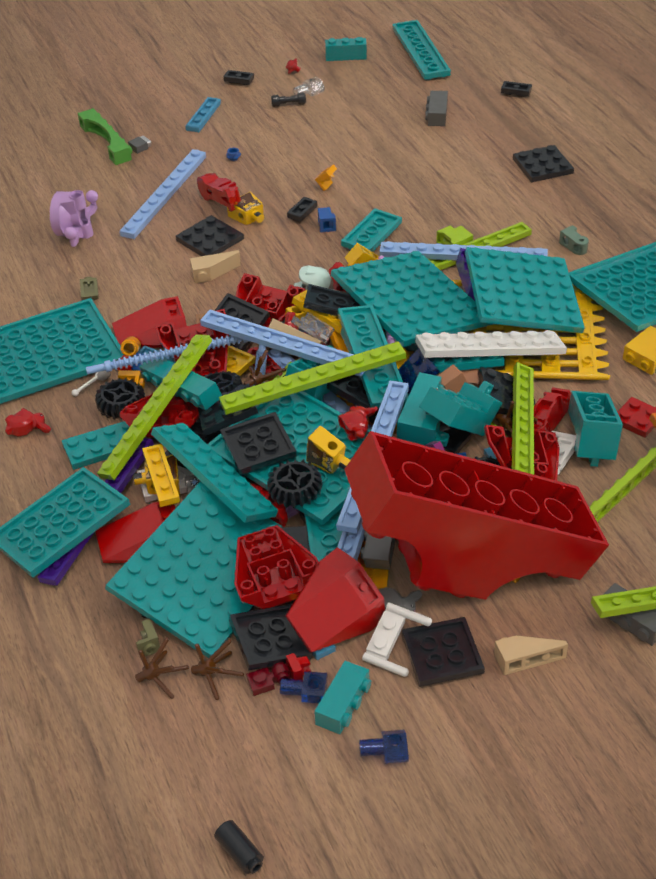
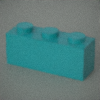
[325,37,367,61]
[314,660,372,734]

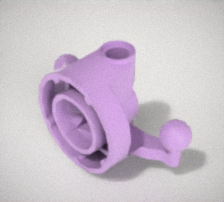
[50,190,98,247]

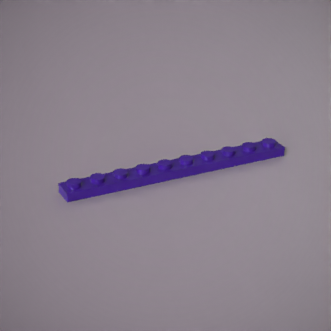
[37,438,154,586]

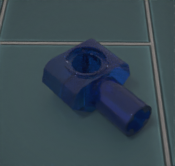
[280,671,328,703]
[359,729,409,764]

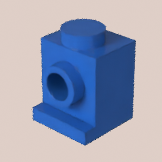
[318,207,336,233]

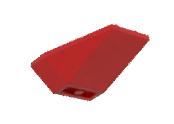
[236,273,306,327]
[112,296,187,348]
[155,309,229,377]
[120,393,199,438]
[484,425,560,481]
[95,501,175,563]
[235,525,319,609]
[285,547,385,653]

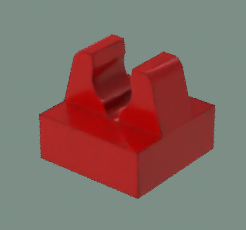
[286,653,311,686]

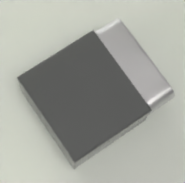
[128,136,151,154]

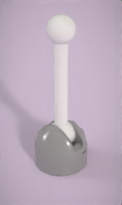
[71,370,111,397]

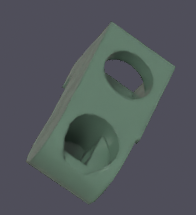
[559,225,589,255]

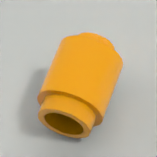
[121,337,141,357]

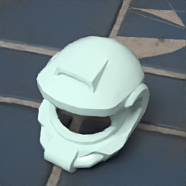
[294,265,331,290]

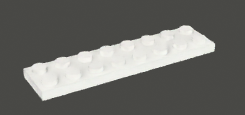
[415,330,567,358]

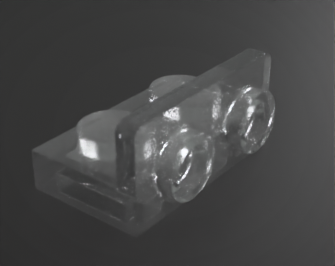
[291,312,335,344]

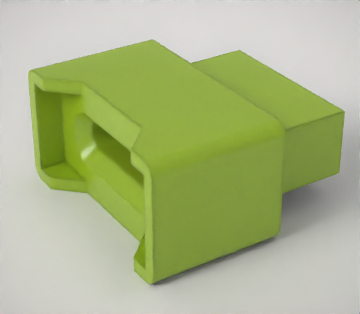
[436,225,473,245]

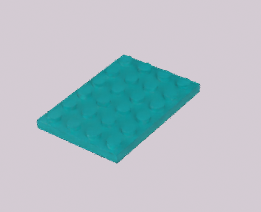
[0,467,131,578]

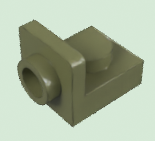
[80,277,99,300]
[136,618,160,656]

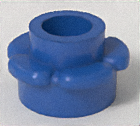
[226,147,241,161]

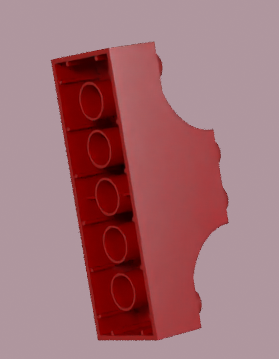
[344,431,609,600]

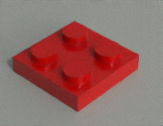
[618,397,656,438]

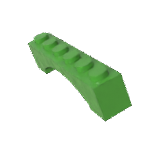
[78,108,132,165]

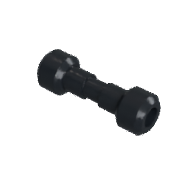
[271,92,306,107]

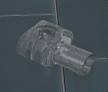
[293,77,325,96]

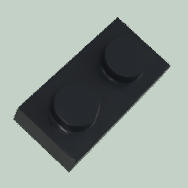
[223,70,254,85]
[501,81,532,97]
[287,197,318,222]

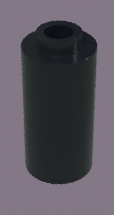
[214,820,264,874]

